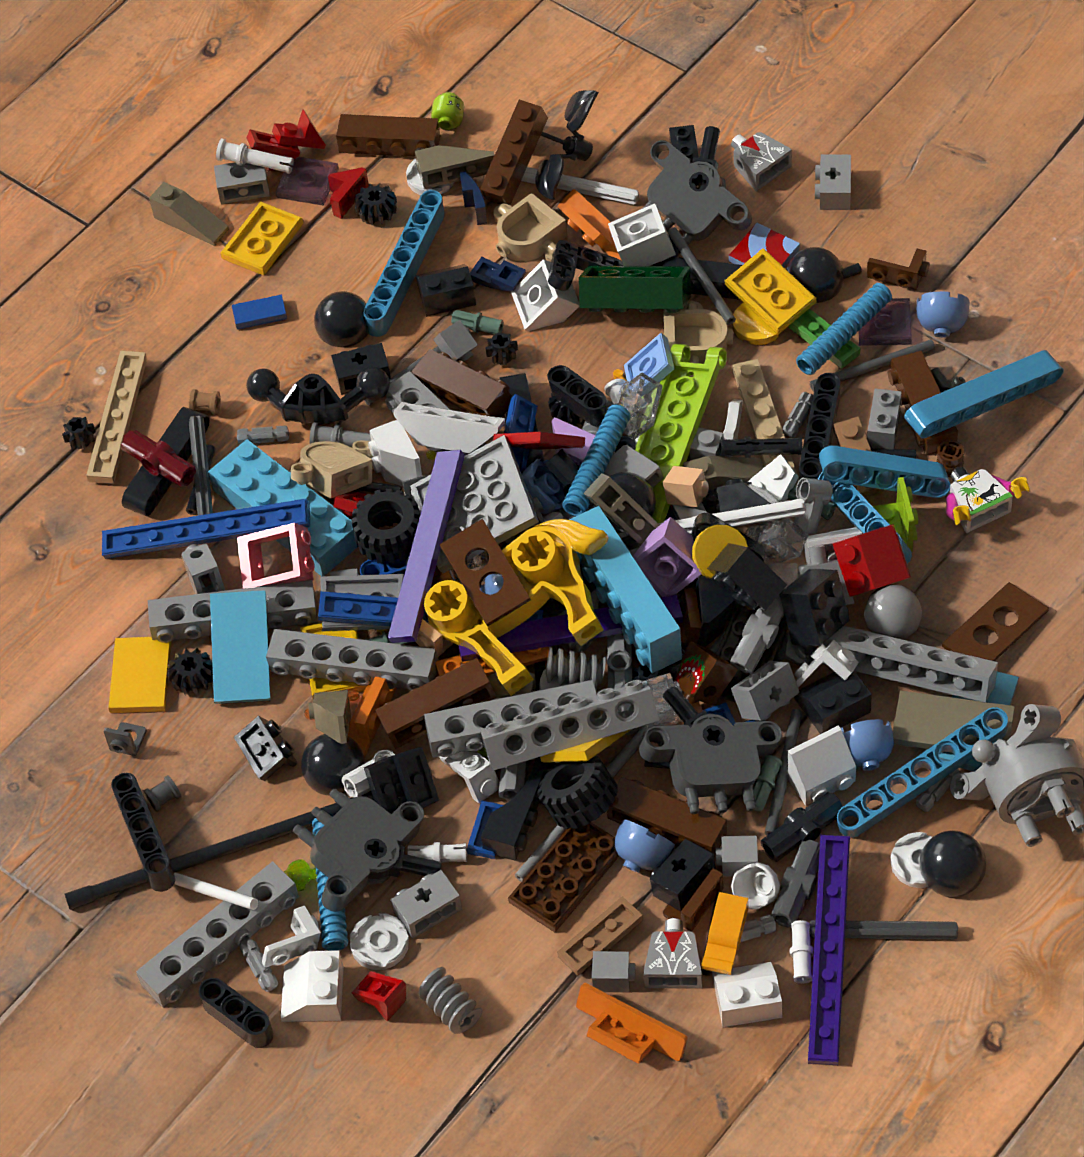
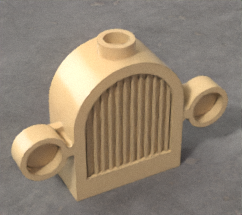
[494,193,567,262]
[664,301,733,377]
[291,440,373,499]

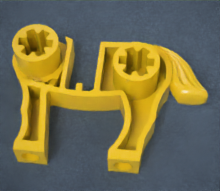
[424,519,609,696]

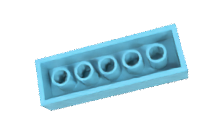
[208,439,357,577]
[569,506,682,673]

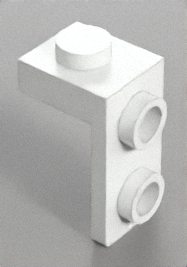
[794,640,859,687]
[439,751,500,804]
[262,906,321,968]

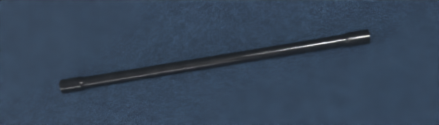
[64,791,374,910]

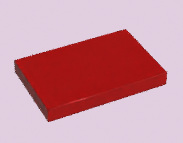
[493,432,585,450]

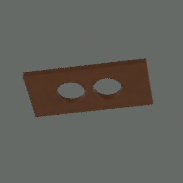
[440,518,531,627]
[942,582,1049,661]

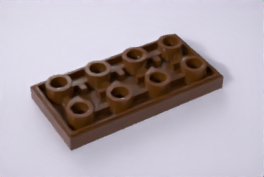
[508,822,620,933]

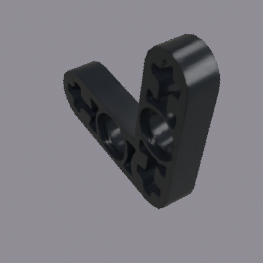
[548,240,624,291]

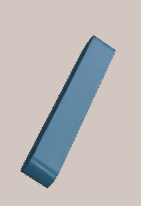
[363,190,445,337]
[904,350,1064,438]
[837,707,1008,838]

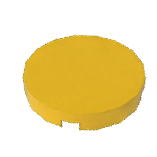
[733,303,783,345]
[692,525,748,580]

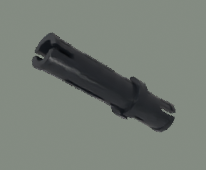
[719,436,803,458]

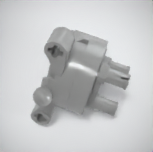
[950,704,1084,847]

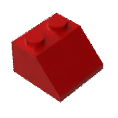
[833,524,911,597]

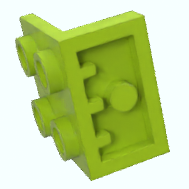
[873,477,918,552]

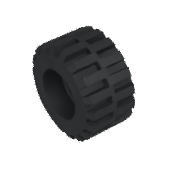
[351,489,420,564]
[538,755,618,829]

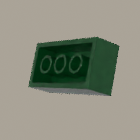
[579,266,691,313]

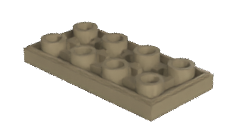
[893,690,1015,752]

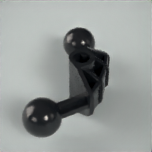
[246,367,390,425]

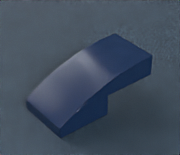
[460,172,487,225]
[470,256,526,291]

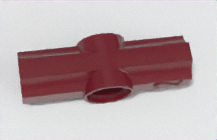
[121,430,196,487]

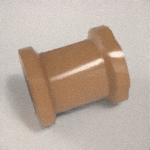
[189,389,221,415]

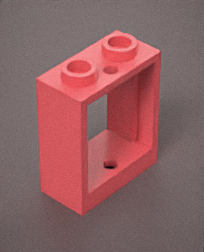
[237,523,315,588]

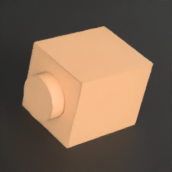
[663,466,709,507]

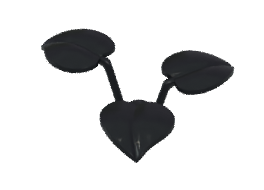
[535,90,599,200]

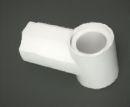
[342,750,395,797]

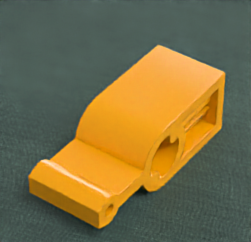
[701,892,749,975]

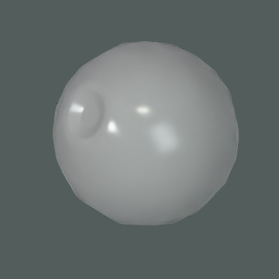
[864,584,922,640]

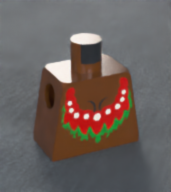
[674,641,738,706]

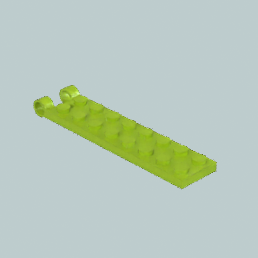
[617,344,727,534]

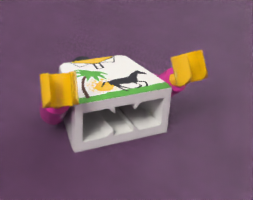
[946,467,1030,533]

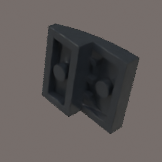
[363,747,440,814]

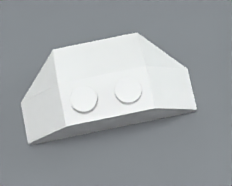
[394,402,505,454]

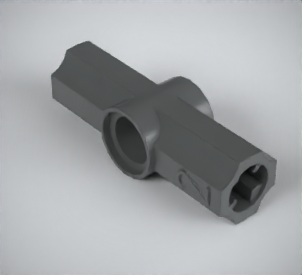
[771,840,820,928]

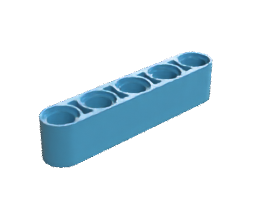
[819,446,951,498]
[818,471,912,564]

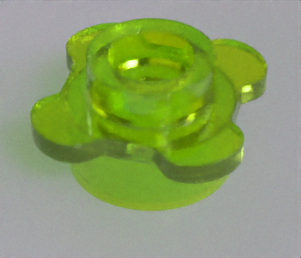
[284,859,317,891]

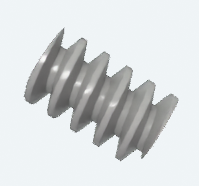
[545,647,606,690]
[418,967,482,1034]

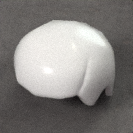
[731,863,780,909]

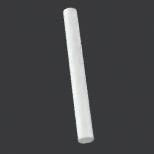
[174,873,258,910]

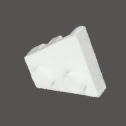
[748,454,799,529]

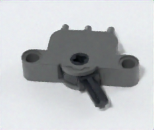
[643,126,752,254]
[639,686,782,814]
[293,789,442,912]

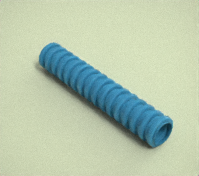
[796,283,892,375]
[562,404,631,516]
[312,816,348,951]

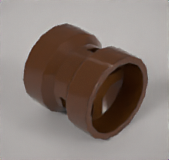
[936,439,965,477]

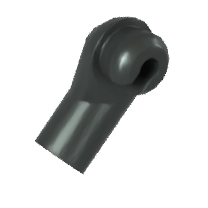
[931,368,966,392]

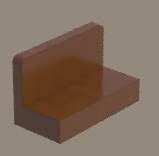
[677,587,701,647]
[663,868,724,932]

